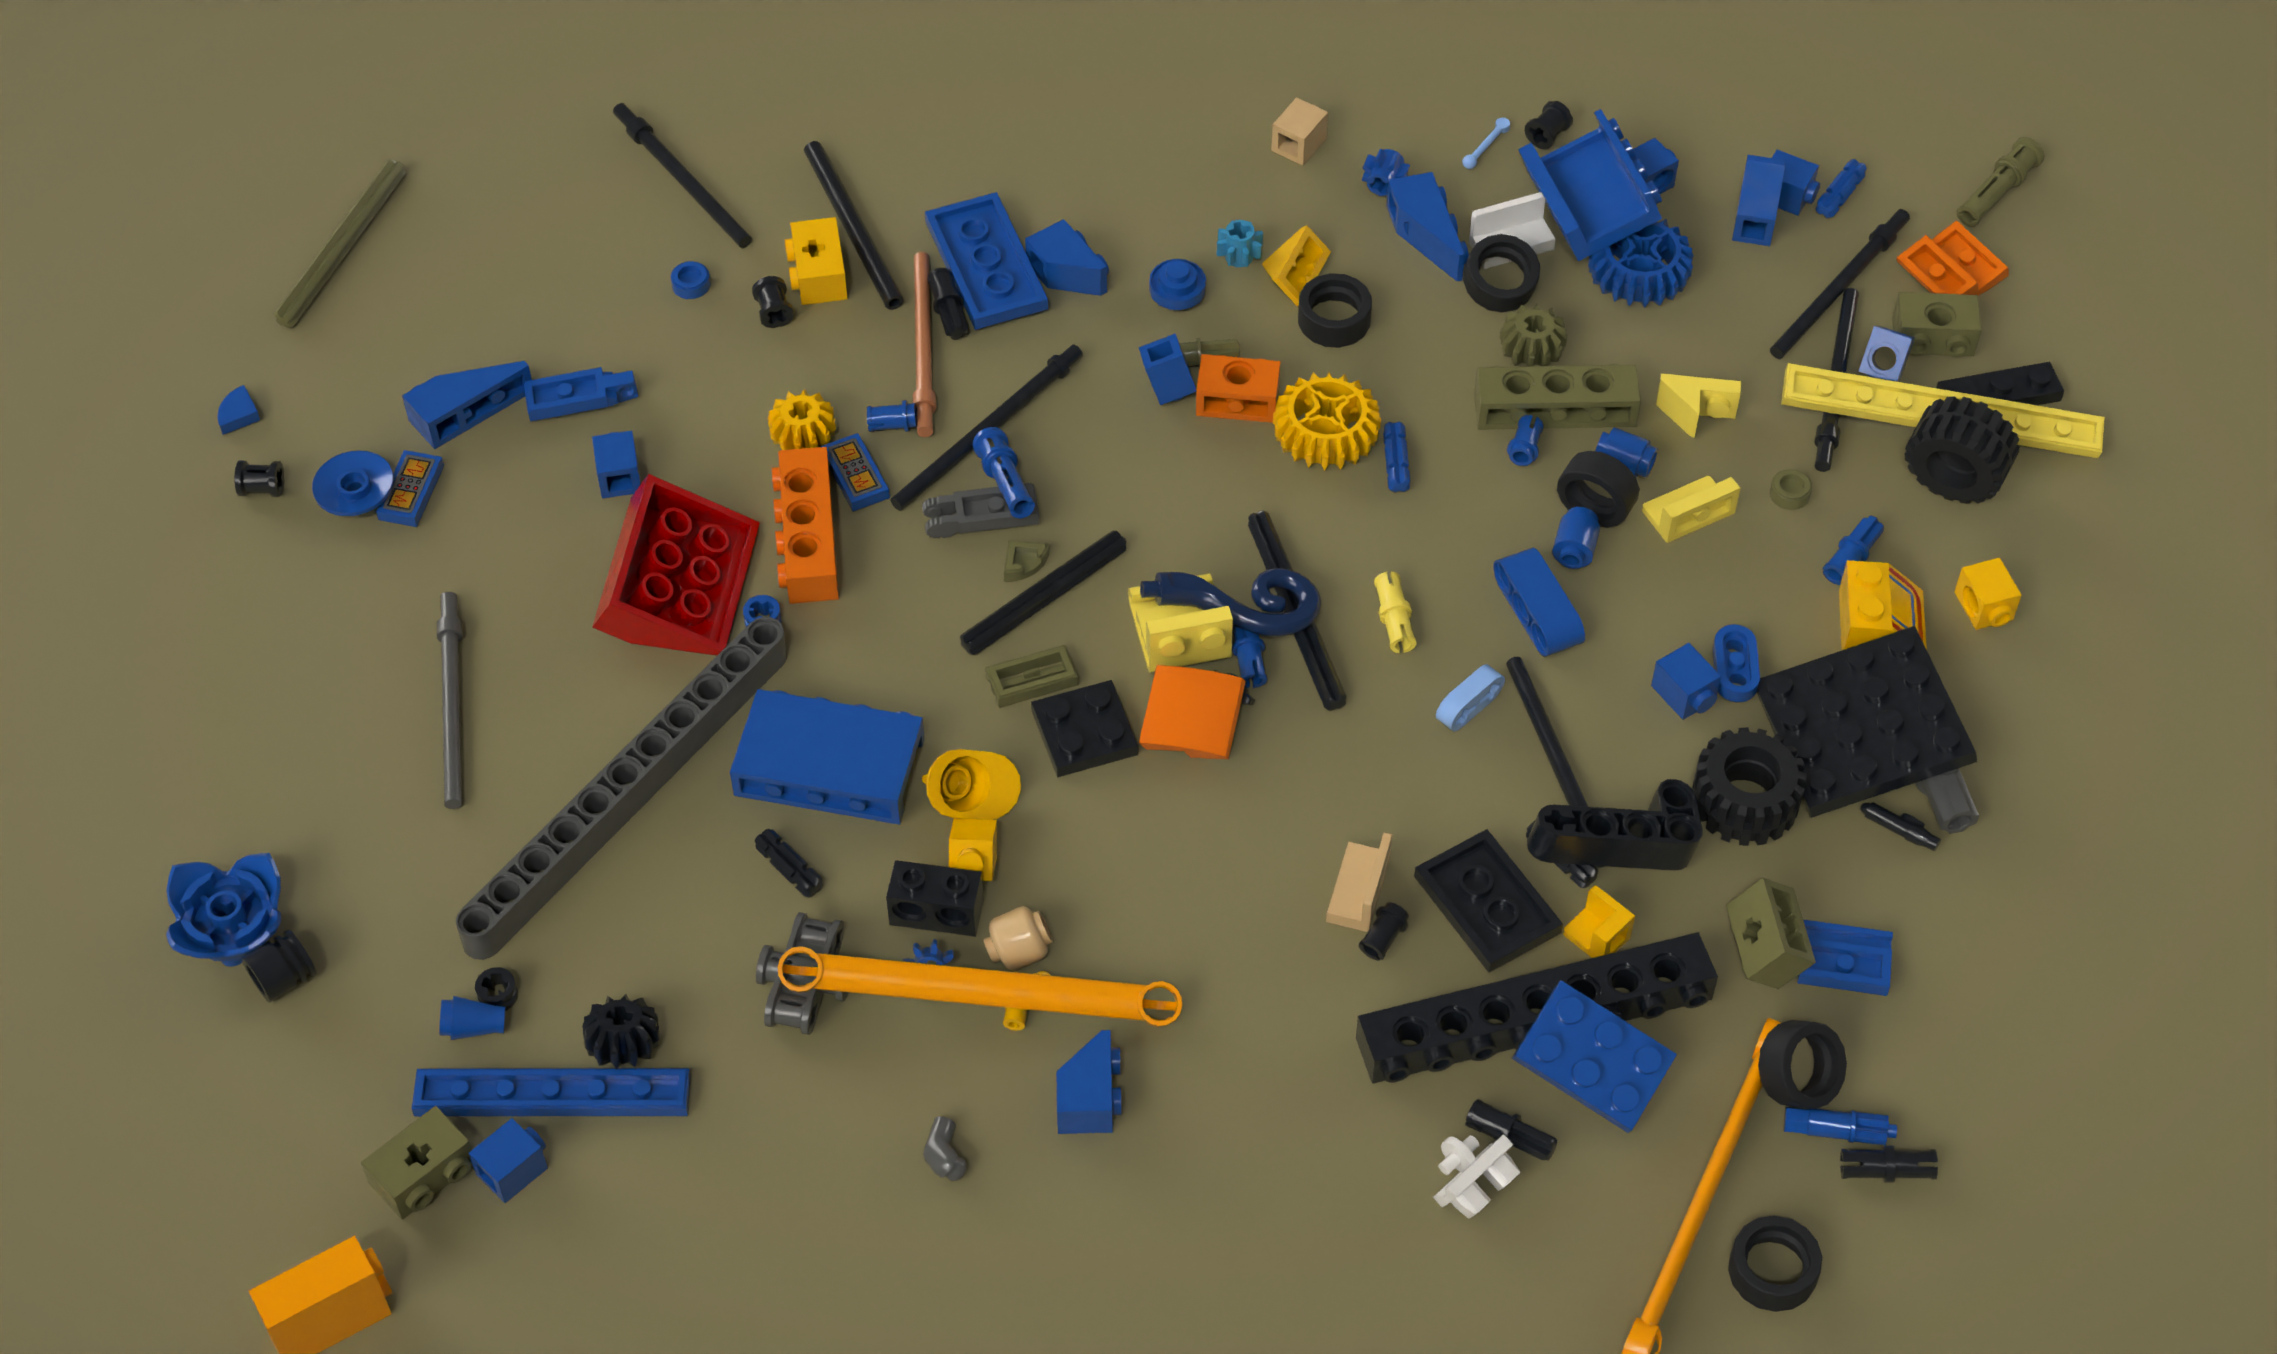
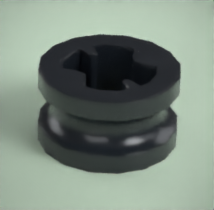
[475,967,518,1011]

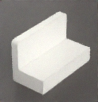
[1469,192,1555,269]

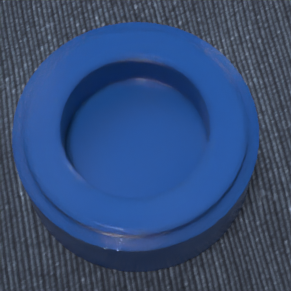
[671,261,711,299]

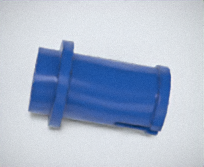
[867,400,917,432]
[1507,415,1544,466]

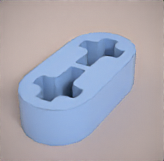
[1436,664,1505,731]

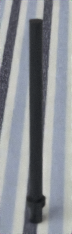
[890,344,1083,511]

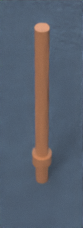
[912,252,936,437]

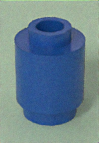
[1595,427,1658,478]
[1552,507,1600,569]

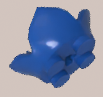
[166,853,281,967]

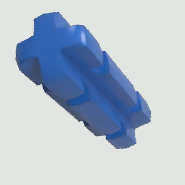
[1816,159,1867,218]
[1383,422,1411,492]

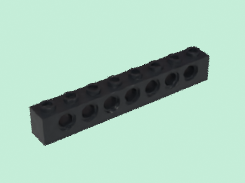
[1356,932,1718,1084]

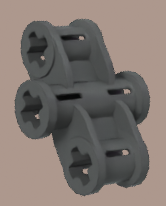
[756,912,849,1035]

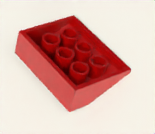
[592,474,760,656]

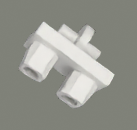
[1433,1134,1520,1219]

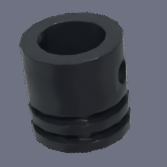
[241,929,317,1003]

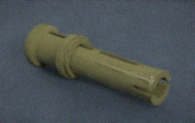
[1957,137,2045,227]

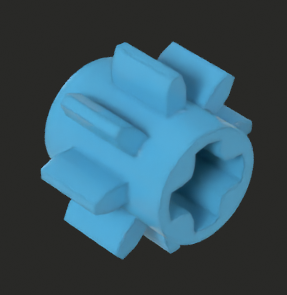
[1216,220,1263,267]

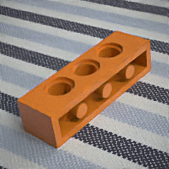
[772,447,839,604]

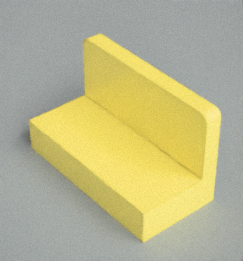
[1642,476,1741,543]

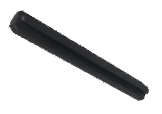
[960,530,1126,655]

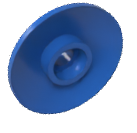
[312,451,394,516]

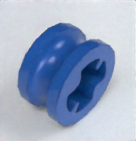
[743,595,782,627]

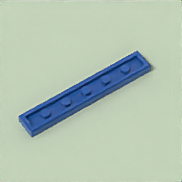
[411,1068,691,1117]

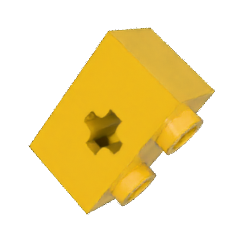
[784,217,848,305]

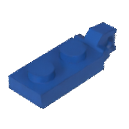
[523,367,638,422]

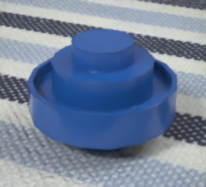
[1149,259,1206,310]

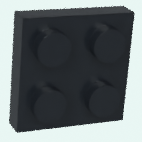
[1031,680,1138,778]

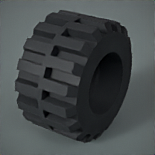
[1904,396,2020,504]
[1692,727,1807,846]

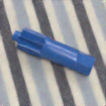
[1783,1107,1897,1145]

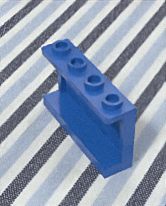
[1518,109,1662,261]
[730,689,925,825]

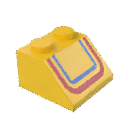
[1839,560,1927,650]

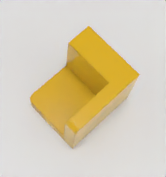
[1563,885,1635,958]

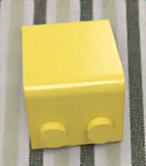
[1128,573,1233,673]

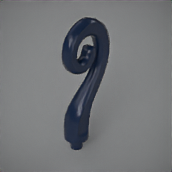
[1140,568,1321,636]

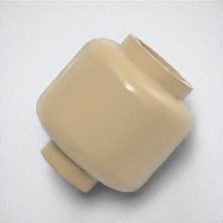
[983,906,1053,971]

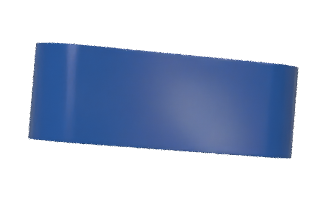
[1493,547,1585,657]

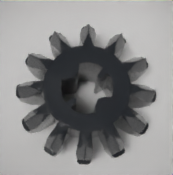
[582,994,660,1070]

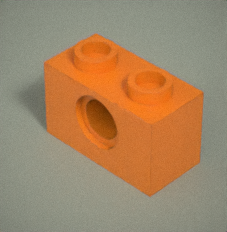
[1196,354,1281,423]

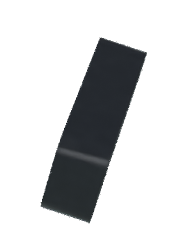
[1527,779,1703,871]

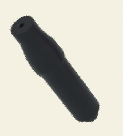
[1860,802,1941,851]

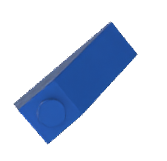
[402,361,532,449]

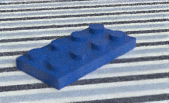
[925,192,1048,330]

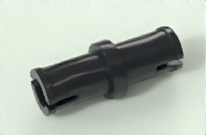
[1840,1145,1938,1183]

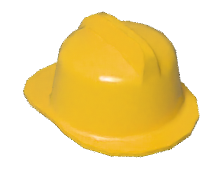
[922,749,1021,820]

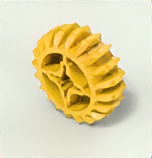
[1273,371,1381,471]

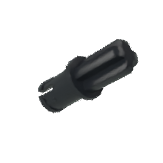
[927,268,968,340]
[1465,1099,1557,1160]

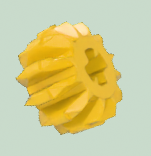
[767,388,836,450]

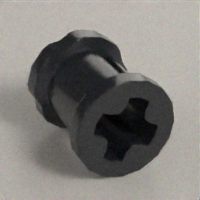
[1524,101,1573,149]
[752,276,794,328]
[234,460,284,497]

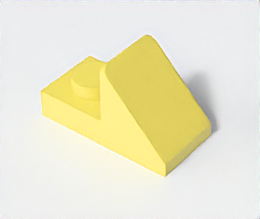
[1656,373,1741,438]

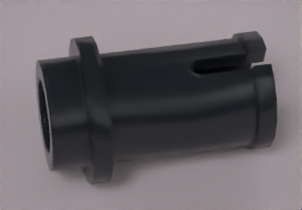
[1359,902,1409,961]

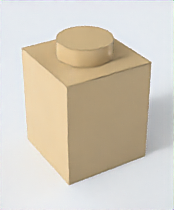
[1271,97,1328,166]

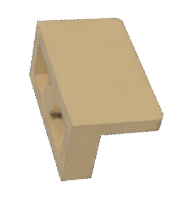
[1326,832,1393,932]

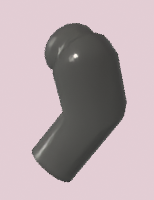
[923,1116,967,1181]

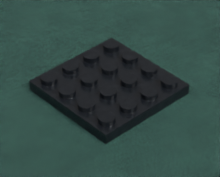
[1756,626,1977,818]

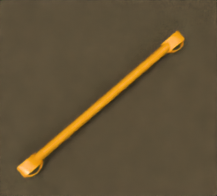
[778,946,1183,1027]
[1621,1017,1782,1354]

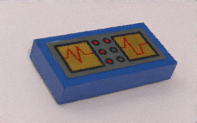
[821,433,890,511]
[376,450,444,527]

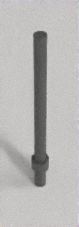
[437,592,462,809]

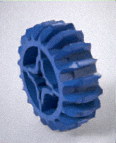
[1588,219,1693,308]

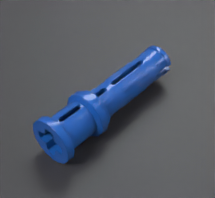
[972,427,1035,518]

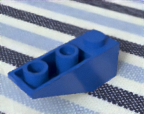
[1386,172,1469,281]

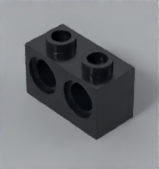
[886,860,984,937]

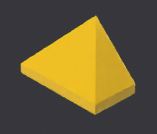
[1262,225,1331,306]

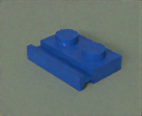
[1797,920,1893,996]

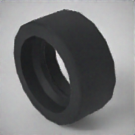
[1463,234,1541,312]
[1298,273,1372,348]
[1557,451,1640,528]
[1758,1020,1847,1109]
[1728,1215,1823,1312]

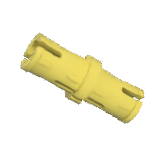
[1374,571,1417,653]

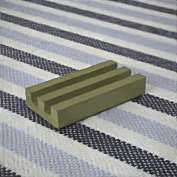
[985,645,1078,708]

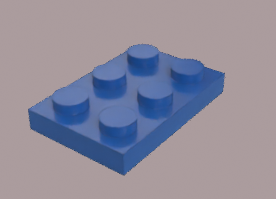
[1512,980,1677,1133]

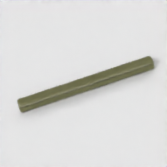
[274,159,405,328]

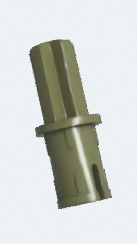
[1180,338,1240,369]

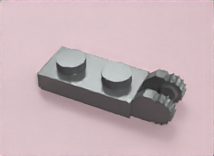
[922,483,1039,539]

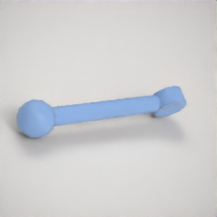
[1462,118,1510,169]

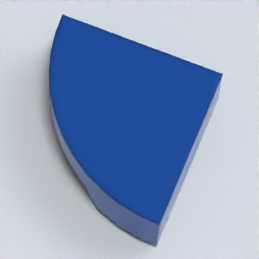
[217,385,260,435]

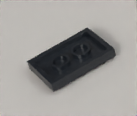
[1414,829,1563,973]

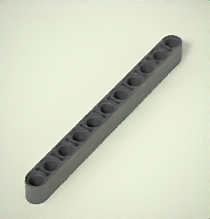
[456,617,787,960]

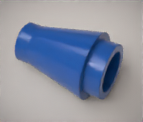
[439,995,505,1040]

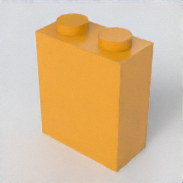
[248,1235,393,1354]

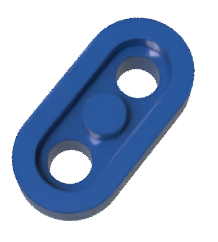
[1713,624,1760,702]

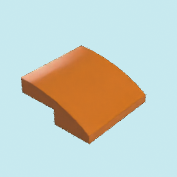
[1896,220,2009,296]
[1139,665,1246,760]

